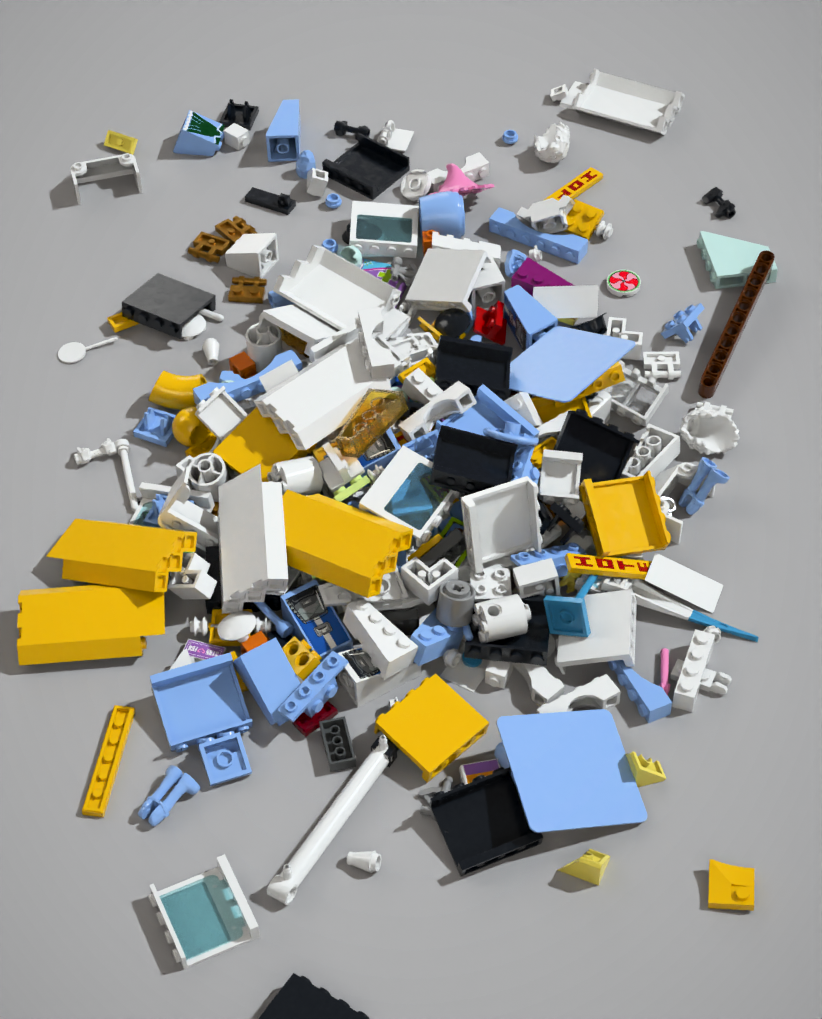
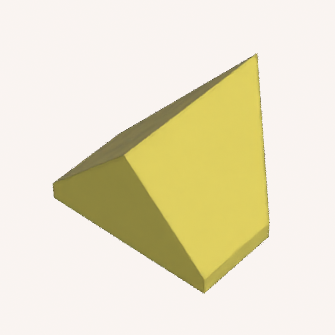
[625,751,666,787]
[558,849,610,886]

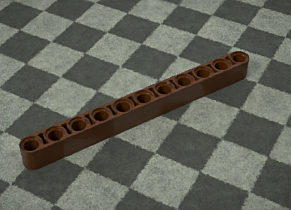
[698,250,775,398]

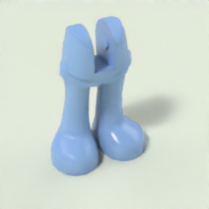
[678,457,730,515]
[138,765,200,826]

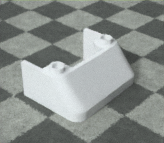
[70,153,143,205]
[655,462,716,544]
[158,466,219,551]

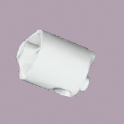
[245,323,283,372]
[189,453,231,502]
[267,456,324,496]
[472,594,531,643]

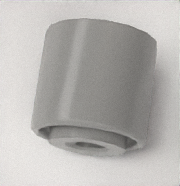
[436,580,476,627]

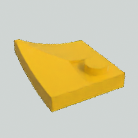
[708,859,754,911]

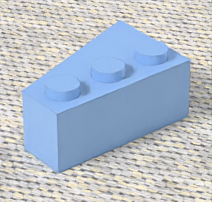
[410,608,464,666]

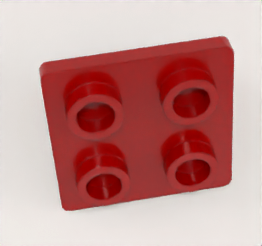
[473,301,507,345]

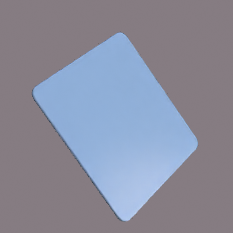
[509,326,636,403]
[496,709,647,833]

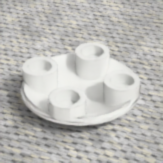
[182,314,206,341]
[217,611,257,642]

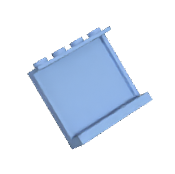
[434,384,540,456]
[150,652,253,752]

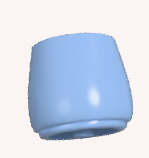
[419,191,465,239]

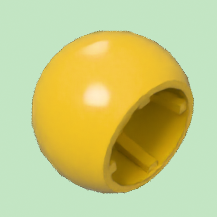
[172,407,211,447]

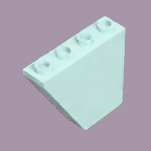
[697,231,778,289]

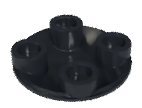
[435,308,470,338]

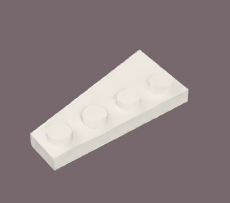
[318,565,408,607]

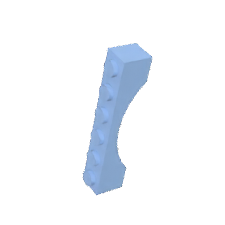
[489,207,588,264]
[193,349,303,405]
[608,660,672,723]

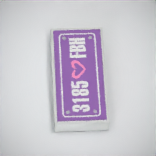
[183,639,227,662]

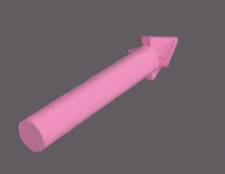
[659,648,671,696]

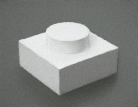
[550,84,568,102]

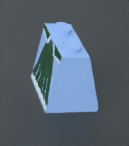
[173,110,225,156]

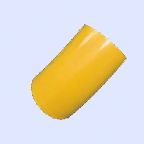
[148,371,207,410]

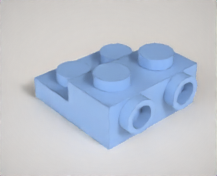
[198,731,252,786]

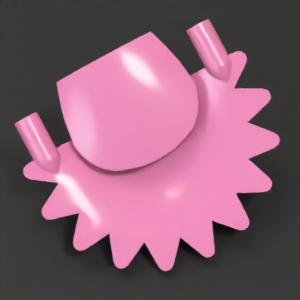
[429,163,494,197]

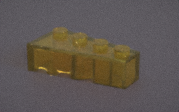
[336,389,408,458]

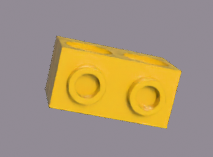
[282,636,322,681]

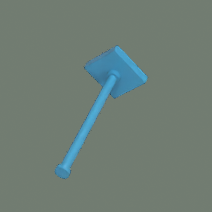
[543,575,599,637]

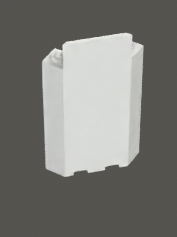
[559,68,685,135]
[273,245,411,340]
[254,338,401,450]
[217,464,288,614]

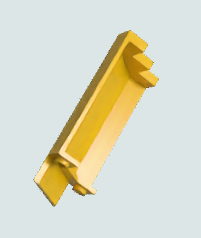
[282,489,413,598]
[46,518,197,592]
[17,584,165,665]

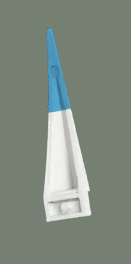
[601,576,759,642]

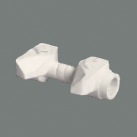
[74,438,117,465]

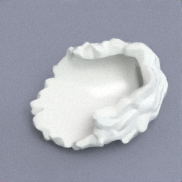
[533,122,570,163]
[680,406,740,455]

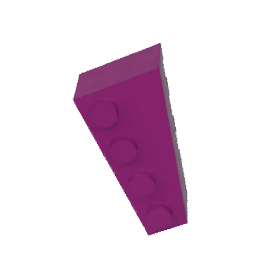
[511,257,575,297]

